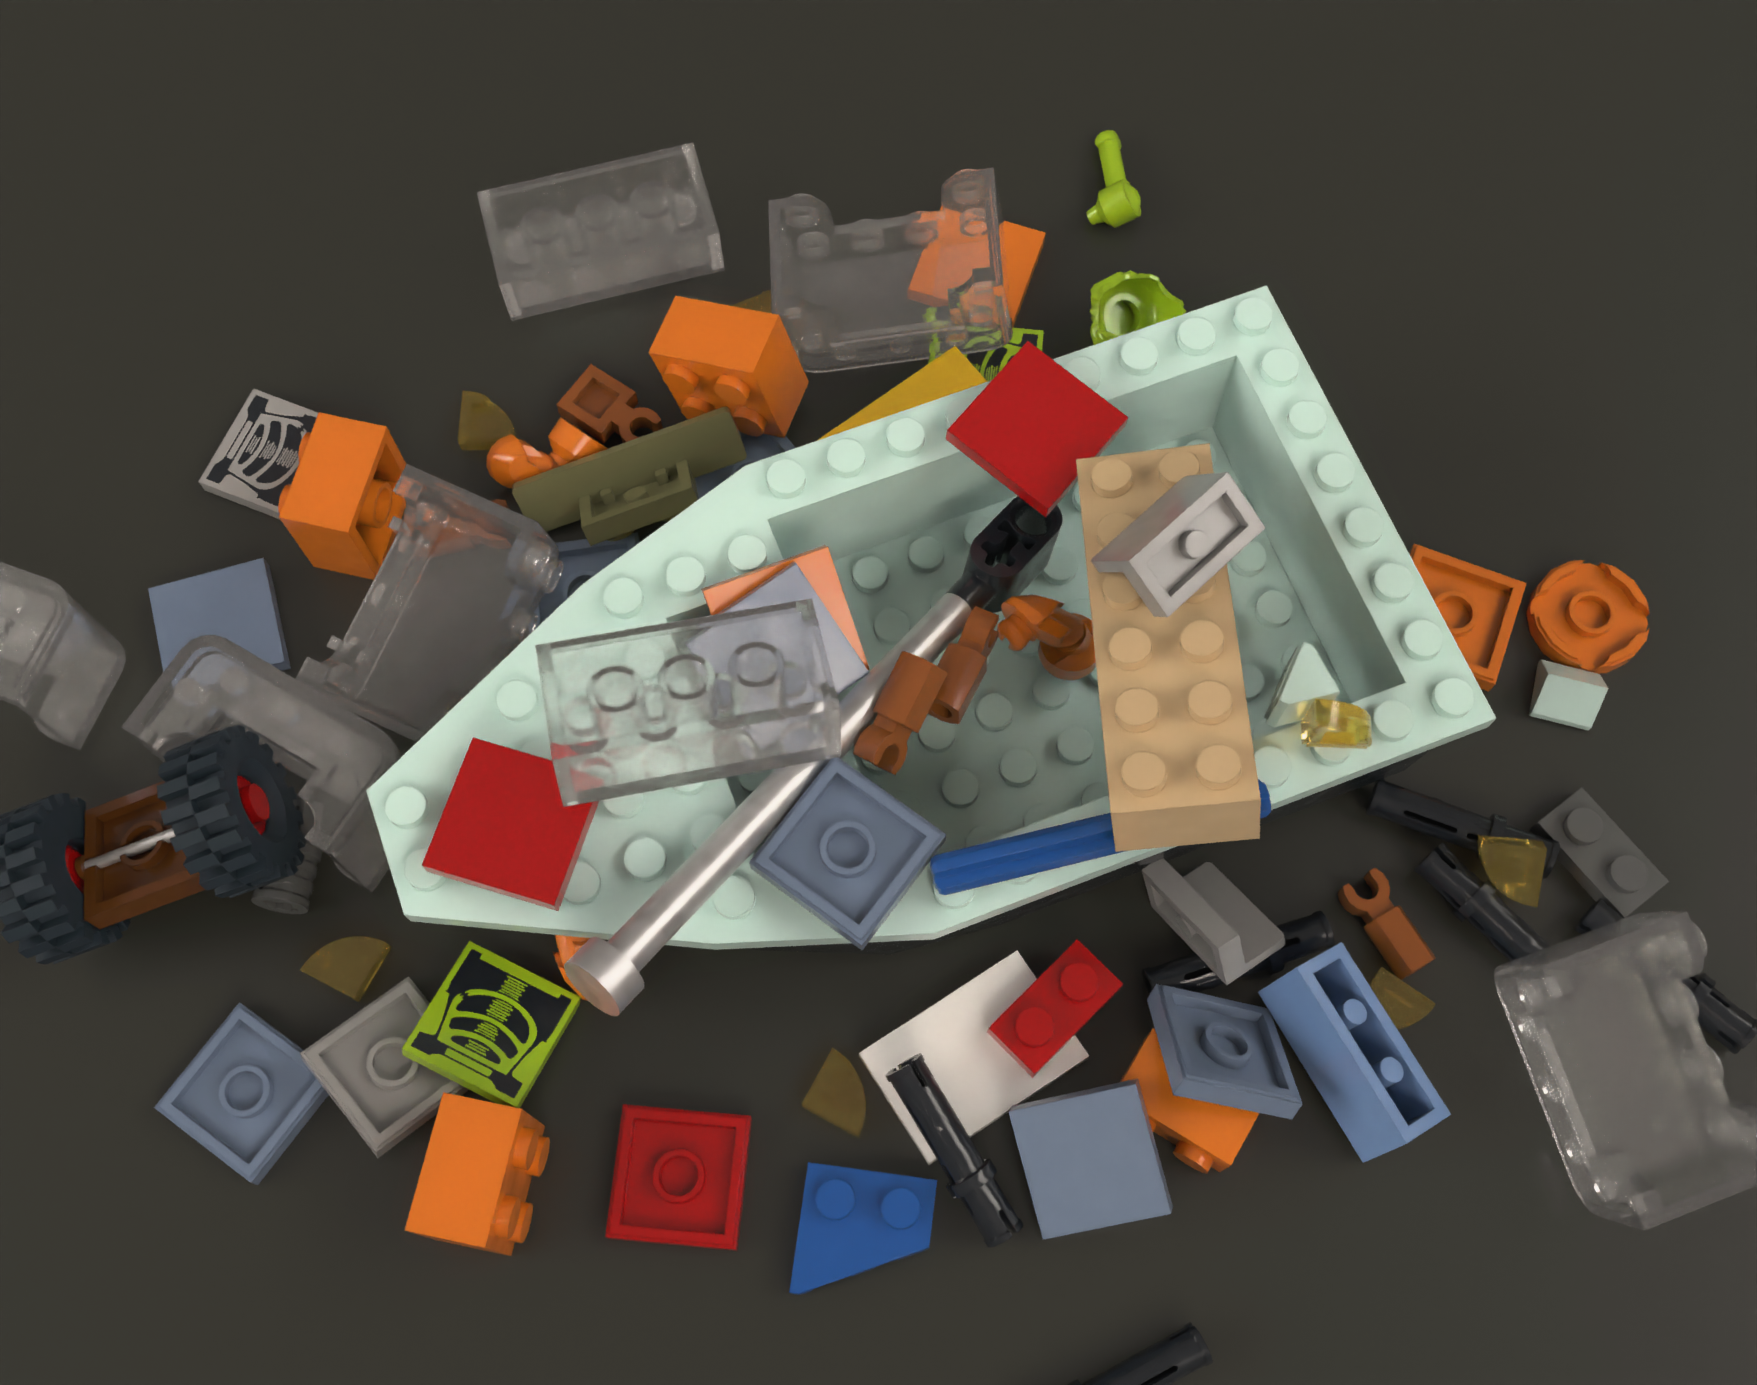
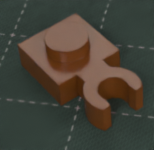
[556,364,663,444]

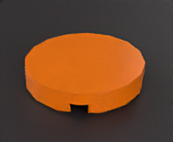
[1526,560,1650,674]

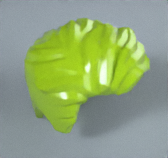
[1090,270,1186,345]

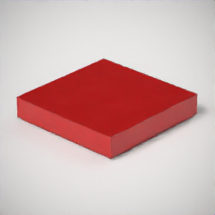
[946,341,1129,517]
[422,737,606,911]
[605,1104,752,1251]

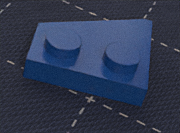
[789,1162,937,1295]

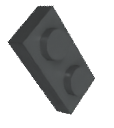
[1530,787,1669,918]

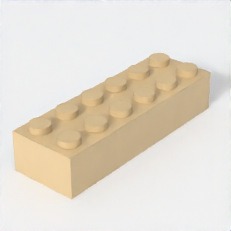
[1076,443,1261,852]

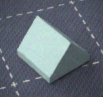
[1264,641,1340,727]
[1529,659,1609,730]

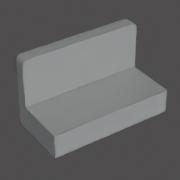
[1091,472,1265,617]
[1142,858,1285,985]

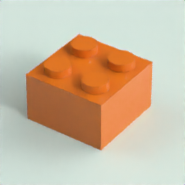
[648,296,809,438]
[278,412,415,581]
[404,1092,550,1256]

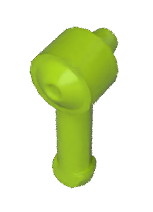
[1086,130,1141,228]

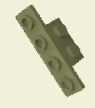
[512,407,747,546]

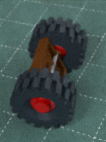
[0,725,306,965]

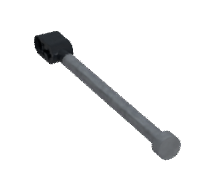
[564,496,1063,1016]

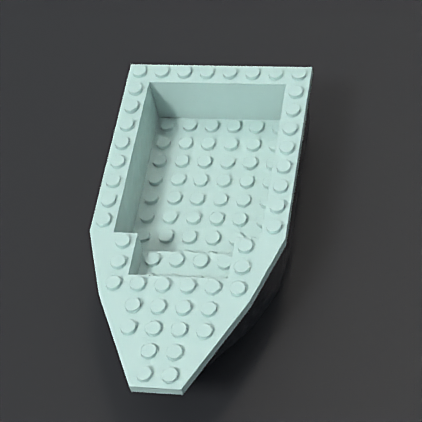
[366,285,1496,955]

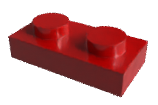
[987,939,1123,1078]

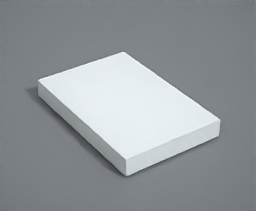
[859,950,1089,1165]

